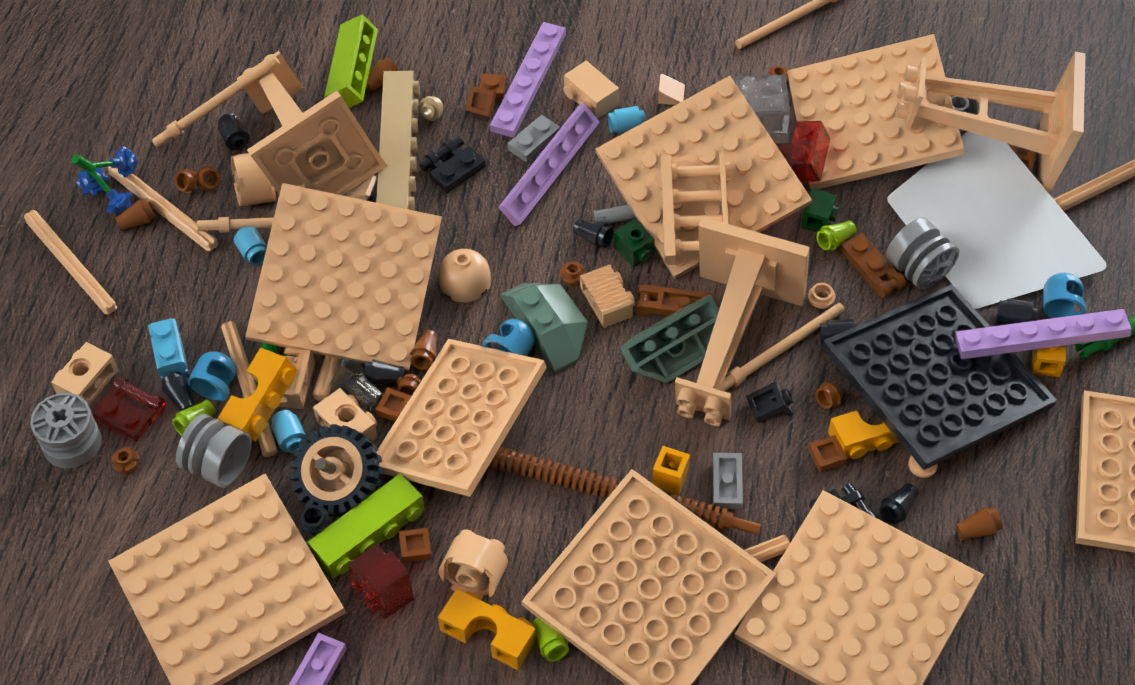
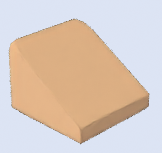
[658,74,685,105]
[346,175,377,201]

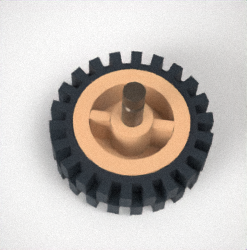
[289,424,383,517]

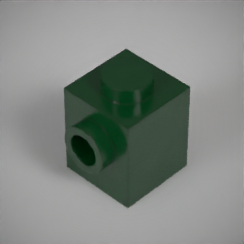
[801,189,840,232]
[614,219,655,267]

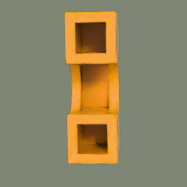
[217,347,298,442]
[828,411,900,459]
[438,589,537,671]

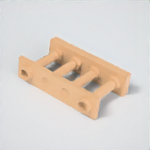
[660,153,731,265]

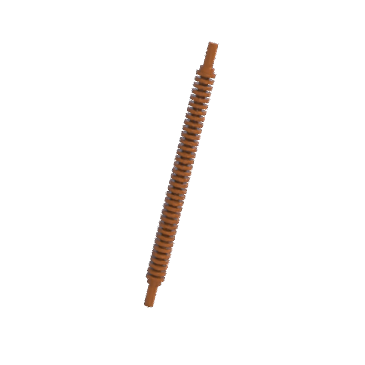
[488,447,761,535]

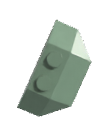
[501,283,588,373]
[619,294,719,384]

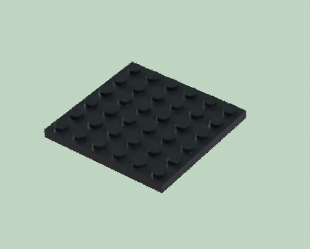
[821,284,1057,470]

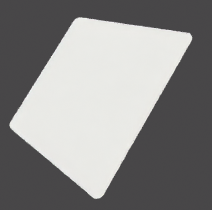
[887,131,1106,309]

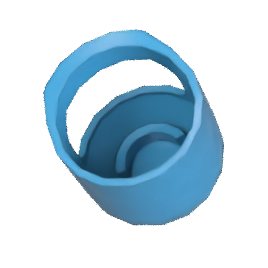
[1043,273,1086,319]
[482,319,535,356]
[188,351,236,401]

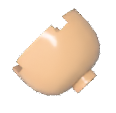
[438,248,491,303]

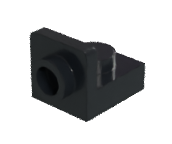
[746,381,794,423]

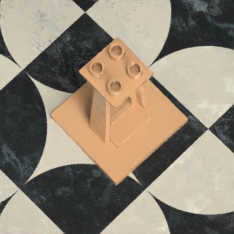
[237,51,387,196]
[895,52,1085,194]
[675,217,810,426]

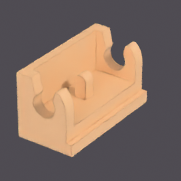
[279,348,315,409]

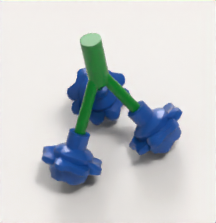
[71,146,138,215]

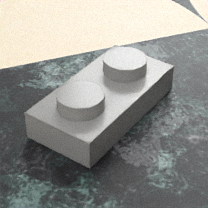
[508,115,560,163]
[713,453,743,509]

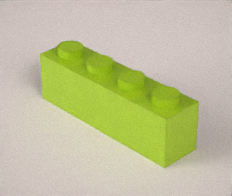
[324,14,378,108]
[308,474,425,579]

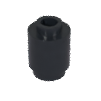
[218,113,250,150]
[996,299,1038,325]
[820,319,859,345]

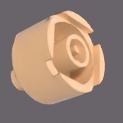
[231,153,276,206]
[439,530,508,600]

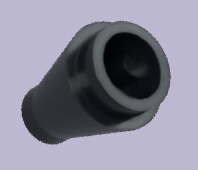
[573,219,614,248]
[364,359,404,387]
[161,372,196,411]
[879,483,919,524]
[299,505,329,537]

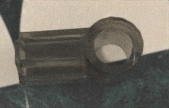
[330,359,383,413]

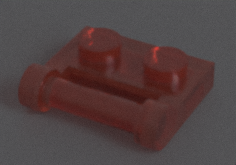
[91,376,166,442]

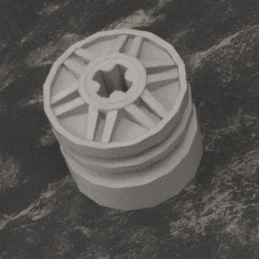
[886,218,960,290]
[30,393,102,468]
[176,414,252,488]

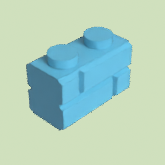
[148,318,190,381]

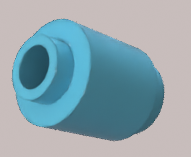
[608,106,646,135]
[234,227,267,265]
[271,410,307,453]

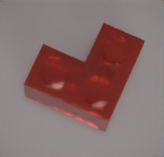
[775,121,831,182]
[348,544,414,620]

